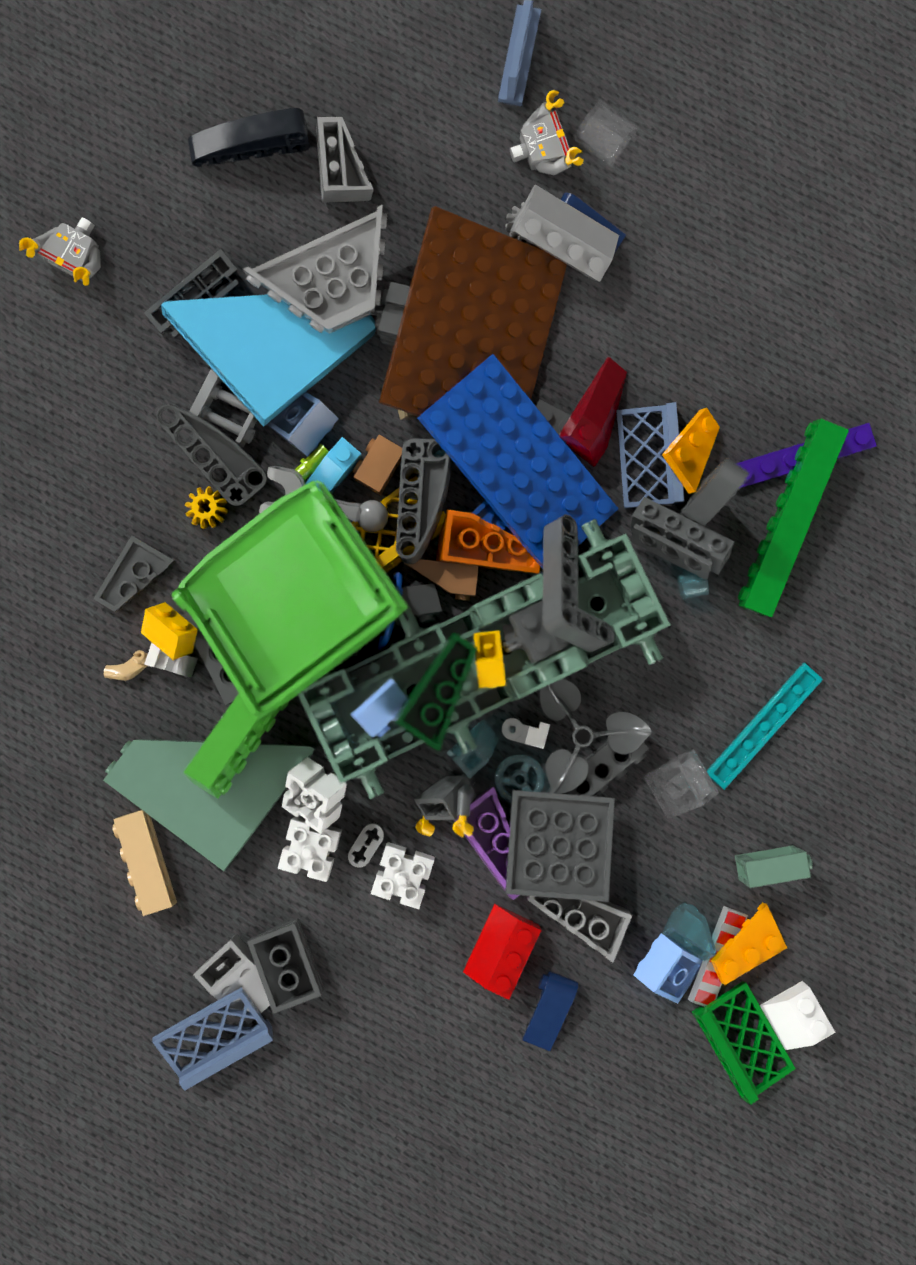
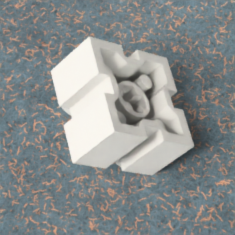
[282,757,347,834]
[278,817,342,882]
[371,842,435,909]

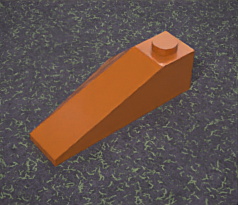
[436,510,540,574]

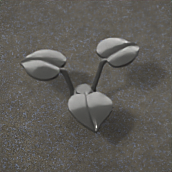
[540,679,652,794]

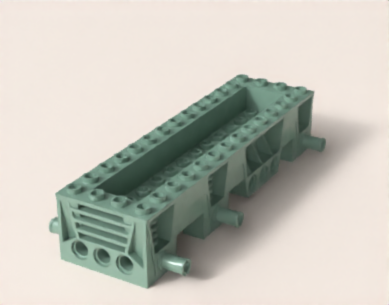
[298,519,670,799]

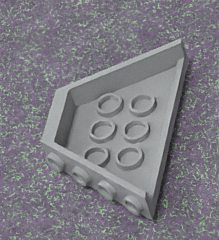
[243,205,387,334]

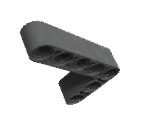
[543,514,615,652]

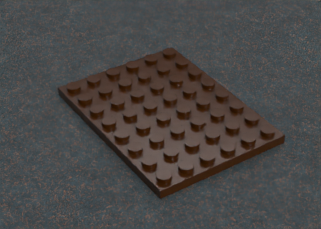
[379,206,567,417]

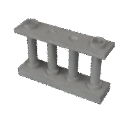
[189,369,257,447]

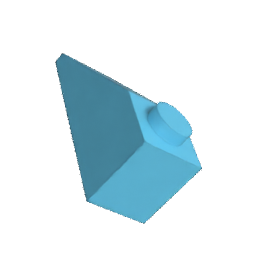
[305,437,363,494]

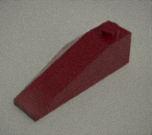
[559,357,627,467]

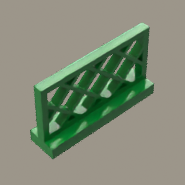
[692,981,796,1105]

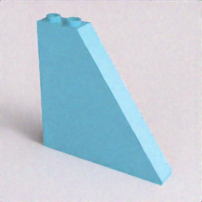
[161,295,376,427]

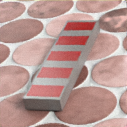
[688,906,748,1007]

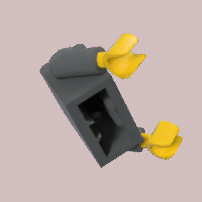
[414,772,476,837]

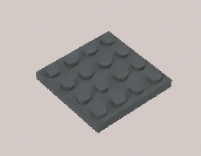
[505,790,615,902]

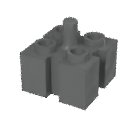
[371,282,410,346]

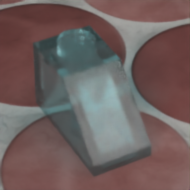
[662,902,716,961]

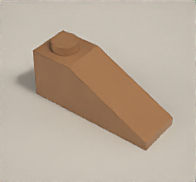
[404,559,479,601]

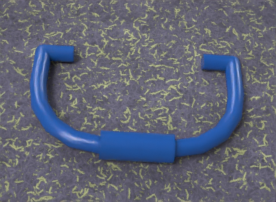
[378,572,403,651]

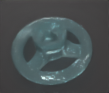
[495,755,545,803]

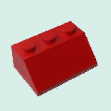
[463,904,541,1000]

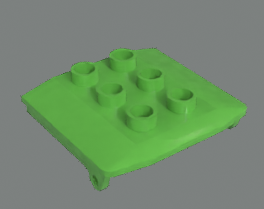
[172,481,408,720]

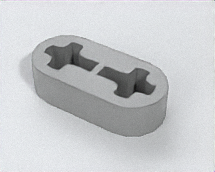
[348,823,384,867]

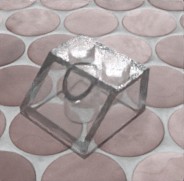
[643,749,719,819]

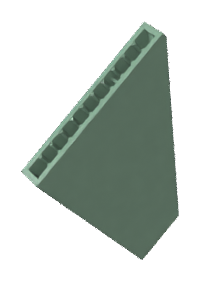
[103,739,317,871]

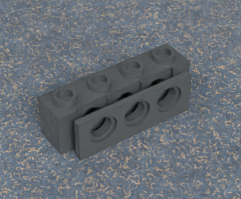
[144,249,239,339]
[630,497,735,580]

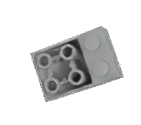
[194,934,270,1024]

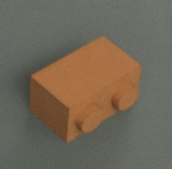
[353,435,402,495]

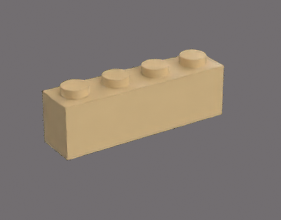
[113,810,177,916]

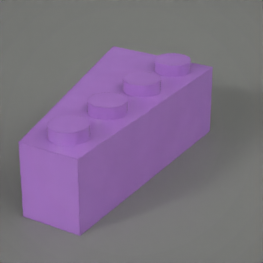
[453,787,519,900]

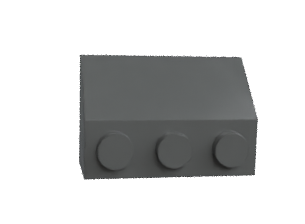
[247,918,324,1014]

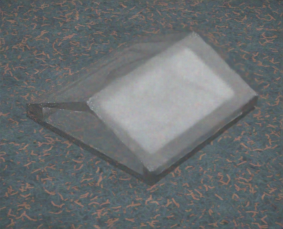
[572,100,640,167]

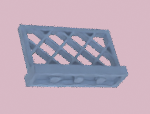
[498,0,541,107]
[617,402,684,509]
[152,987,273,1091]

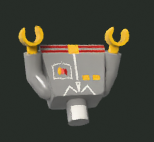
[510,90,583,175]
[19,217,101,286]

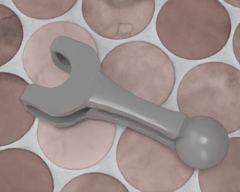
[259,466,388,532]

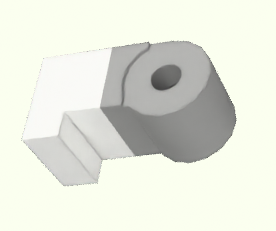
[144,643,198,677]
[502,718,550,749]

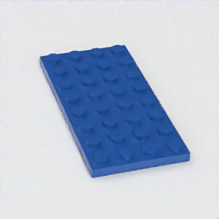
[417,354,619,569]

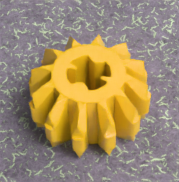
[185,487,228,529]

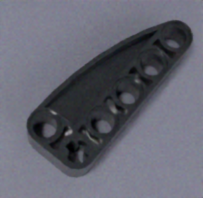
[188,108,310,167]

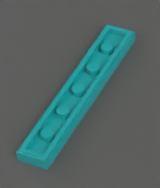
[705,663,823,790]

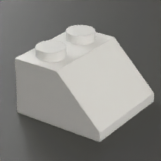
[759,981,835,1050]

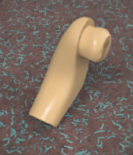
[104,650,148,681]

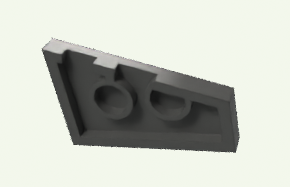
[94,536,176,612]

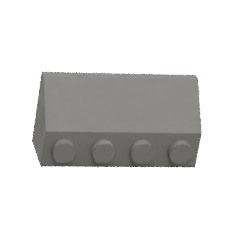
[510,185,619,282]

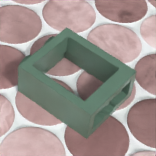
[735,845,813,888]

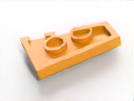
[662,408,720,494]
[710,902,787,985]

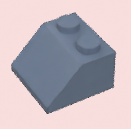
[266,392,339,457]

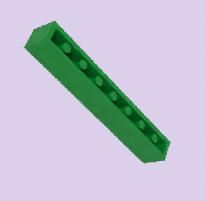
[738,419,849,617]

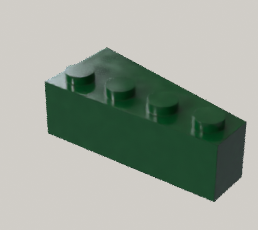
[393,633,477,751]

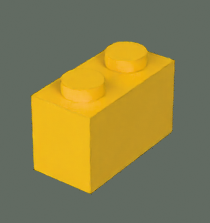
[141,602,198,660]
[474,630,506,688]

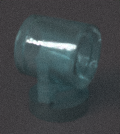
[676,565,709,600]

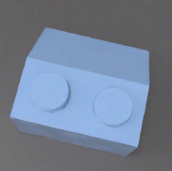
[351,679,407,738]
[633,933,703,1004]

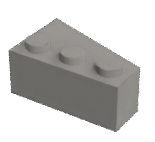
[316,117,374,202]

